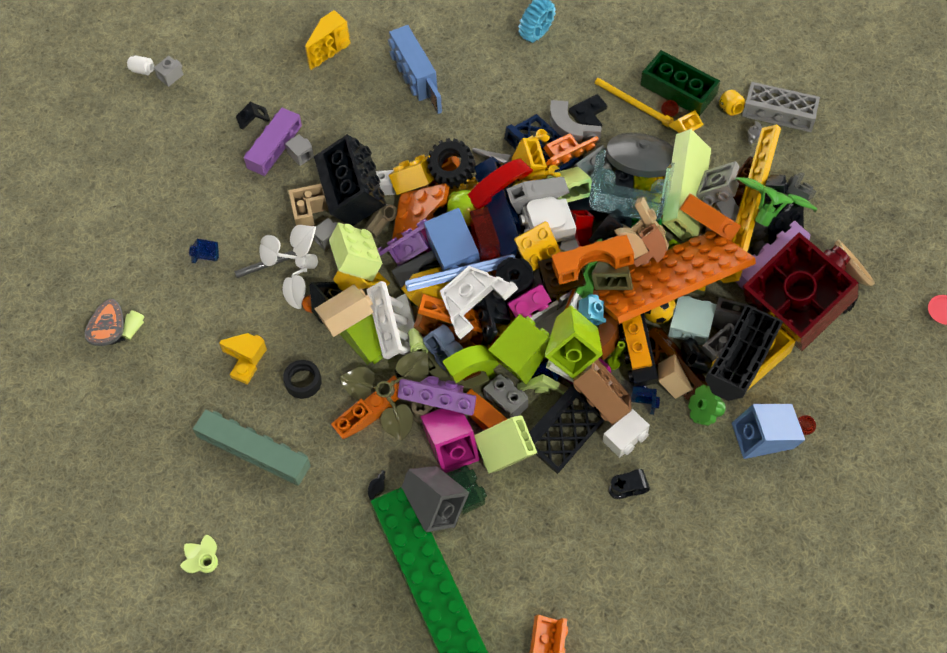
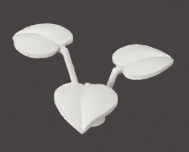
[259,225,318,309]

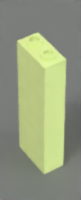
[662,129,711,242]

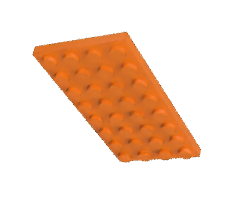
[593,230,756,324]

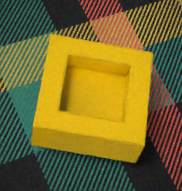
[230,359,257,385]

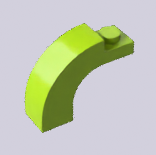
[442,345,499,384]

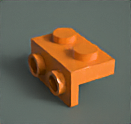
[530,615,568,653]

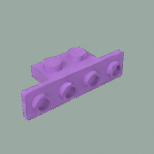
[377,218,430,266]
[398,376,476,415]

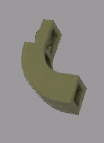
[427,351,490,394]

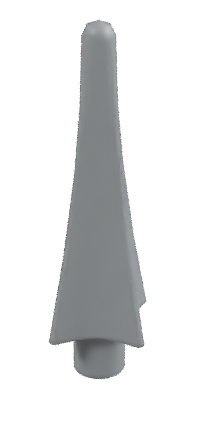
[472,148,511,166]

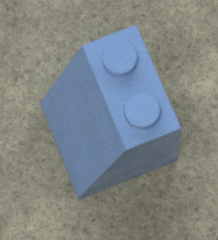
[424,208,480,271]
[732,404,805,459]

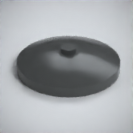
[606,133,674,178]

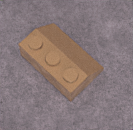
[573,359,631,425]

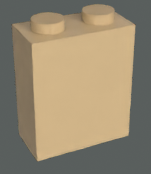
[314,285,374,337]

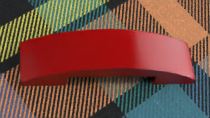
[468,158,533,211]

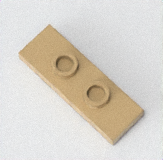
[635,196,669,251]

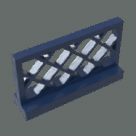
[504,114,584,172]

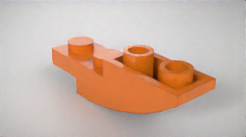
[331,376,399,439]

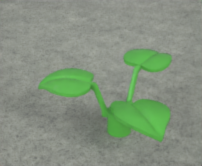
[735,177,817,227]

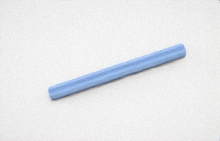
[405,254,515,291]

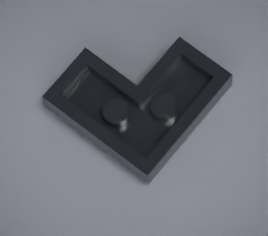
[568,94,607,128]

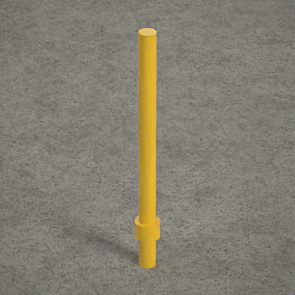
[595,78,674,128]

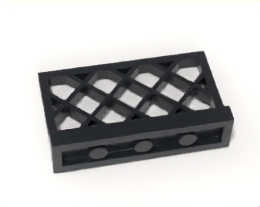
[529,384,604,474]

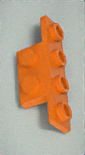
[543,133,599,170]

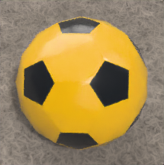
[644,300,676,324]

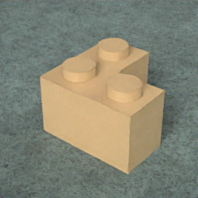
[288,184,329,226]

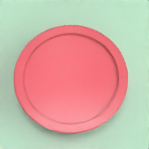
[928,295,947,325]

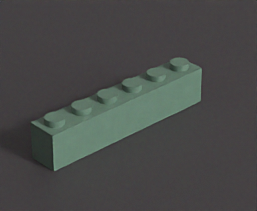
[193,409,311,486]

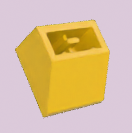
[389,154,434,195]

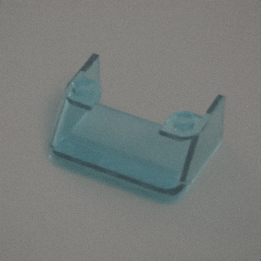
[589,149,675,221]

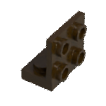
[538,258,586,305]

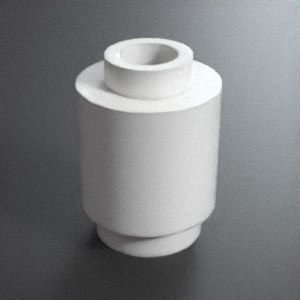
[127,55,154,75]

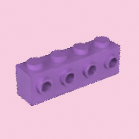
[244,108,302,176]

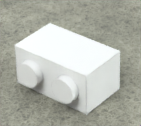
[603,409,650,458]

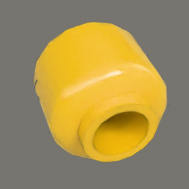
[719,90,745,116]

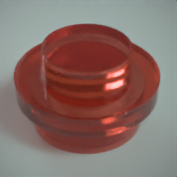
[661,100,679,117]
[798,415,816,435]

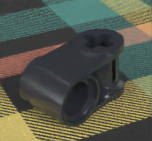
[609,469,650,499]

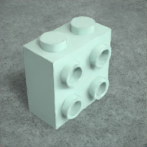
[668,296,717,345]

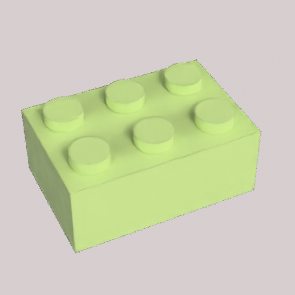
[329,222,382,281]

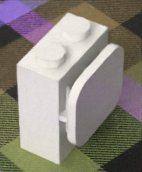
[519,197,576,242]

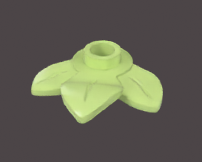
[180,535,218,573]

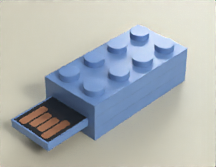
[388,25,442,114]

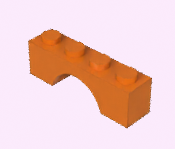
[552,234,634,285]

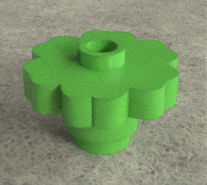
[688,385,726,426]

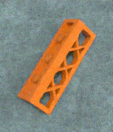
[417,294,496,333]

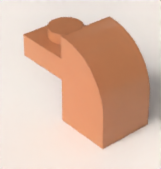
[634,223,666,267]

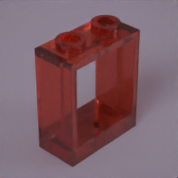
[469,207,500,262]

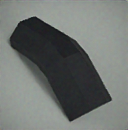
[705,304,783,401]

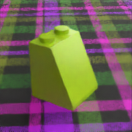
[545,305,603,379]
[340,314,401,365]
[488,314,550,385]

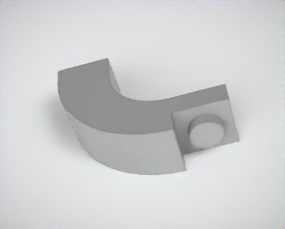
[550,100,602,144]

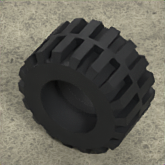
[427,138,476,189]

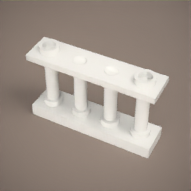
[366,281,415,359]

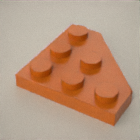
[392,183,450,240]

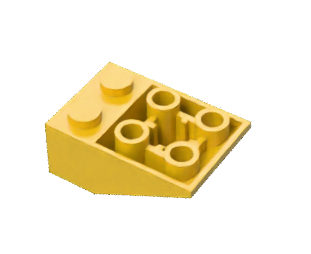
[305,10,350,70]

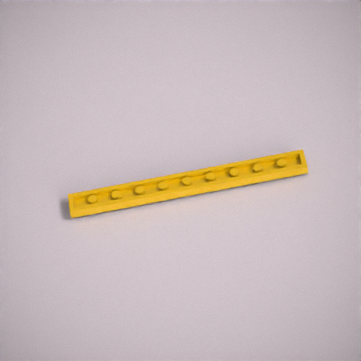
[721,124,781,283]

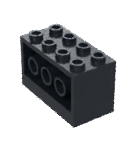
[314,134,386,226]

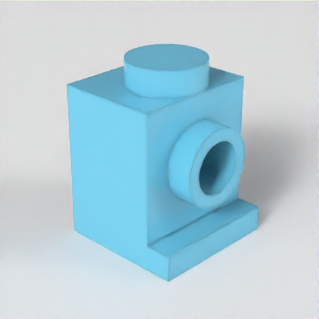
[579,294,606,326]

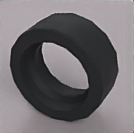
[283,360,322,399]

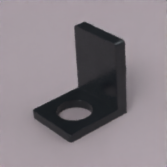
[236,102,270,129]

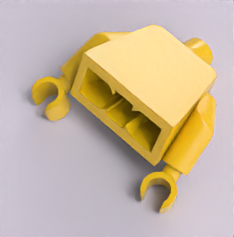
[511,129,561,181]

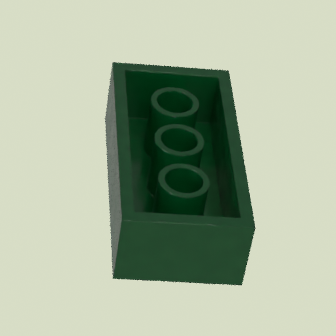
[641,50,720,117]

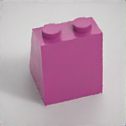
[420,408,480,473]

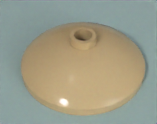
[834,239,875,286]

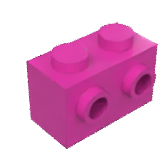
[506,284,551,318]

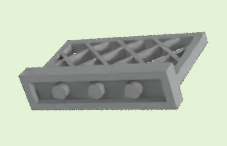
[742,82,820,132]

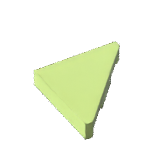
[517,374,568,394]

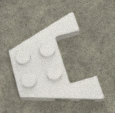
[440,266,518,340]

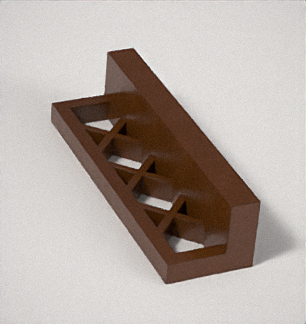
[648,328,708,400]

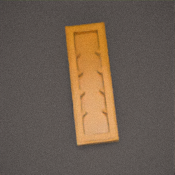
[622,314,652,370]

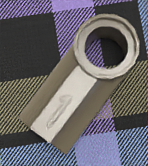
[363,204,397,238]

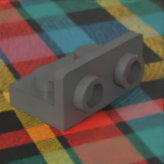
[788,172,817,201]

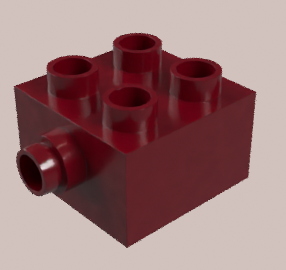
[743,232,859,351]

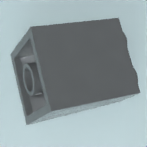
[402,466,469,532]

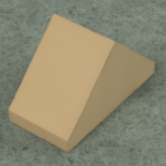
[658,355,693,399]

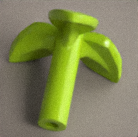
[607,341,627,370]

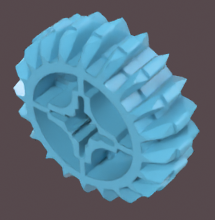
[518,0,556,43]

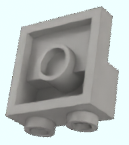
[696,161,740,206]

